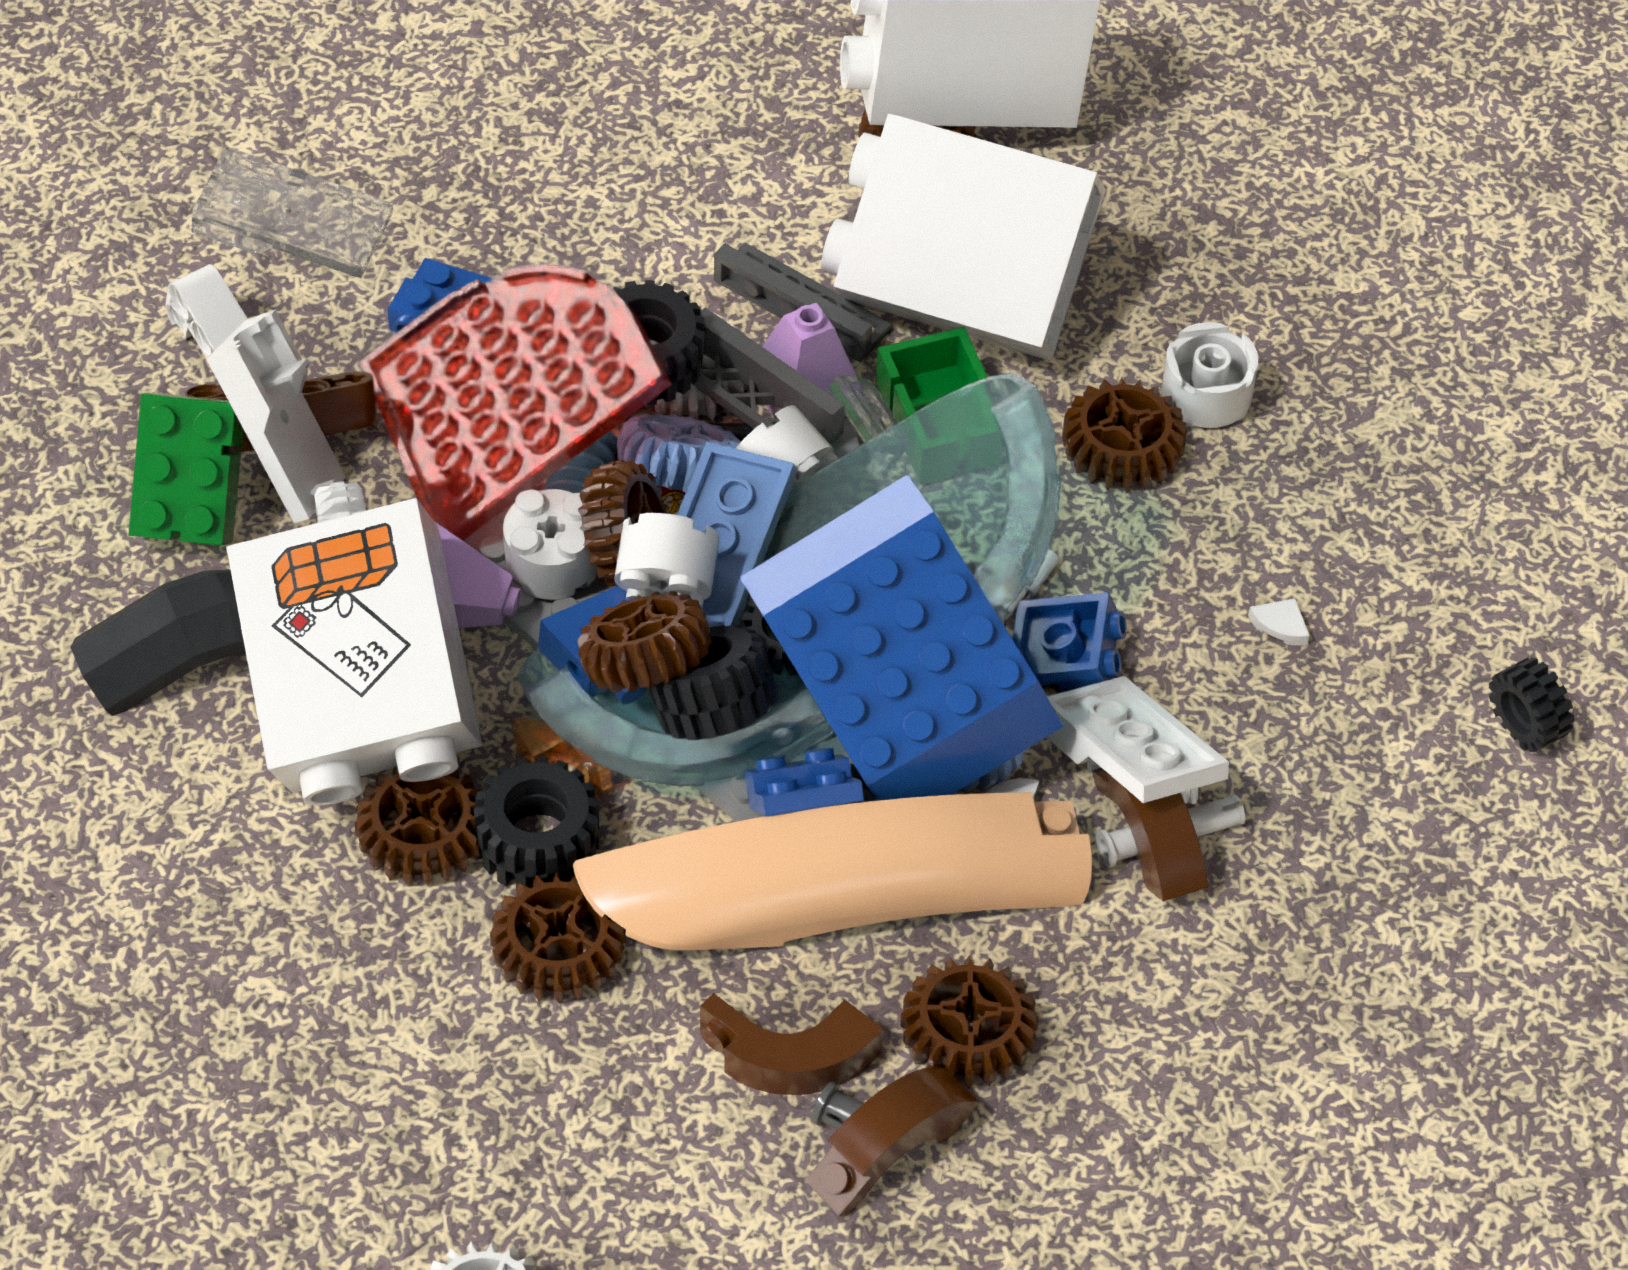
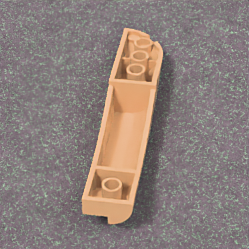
[573,792,1092,950]

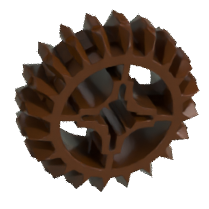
[1062,377,1187,493]
[578,460,668,587]
[577,591,712,692]
[355,765,481,887]
[490,872,626,1004]
[900,955,1039,1089]

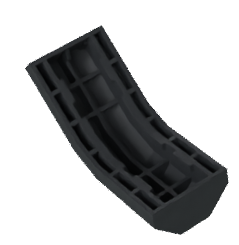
[70,569,246,716]

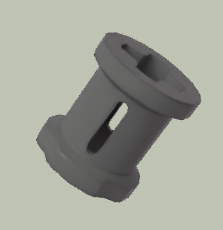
[811,1081,864,1130]

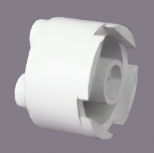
[1161,322,1258,428]
[735,405,839,510]
[503,489,597,600]
[614,513,720,609]

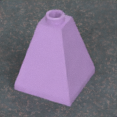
[757,302,869,418]
[434,521,521,628]

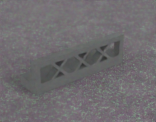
[714,242,892,363]
[691,307,845,445]

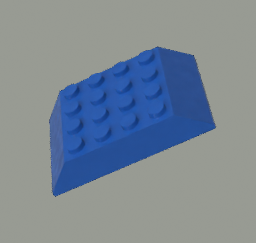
[740,474,1063,801]

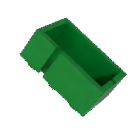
[876,327,1011,486]
[128,392,243,546]

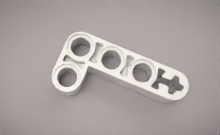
[166,264,248,358]

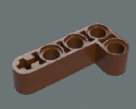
[185,371,378,454]

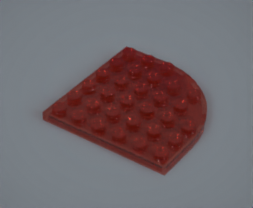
[359,264,672,541]

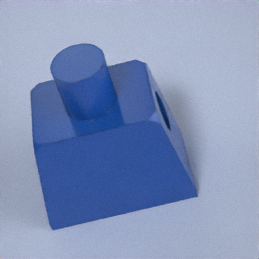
[538,586,646,705]

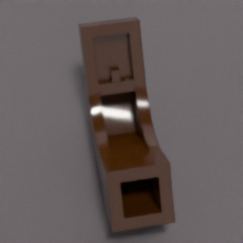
[1092,768,1209,902]
[700,993,884,1095]
[805,1067,980,1216]

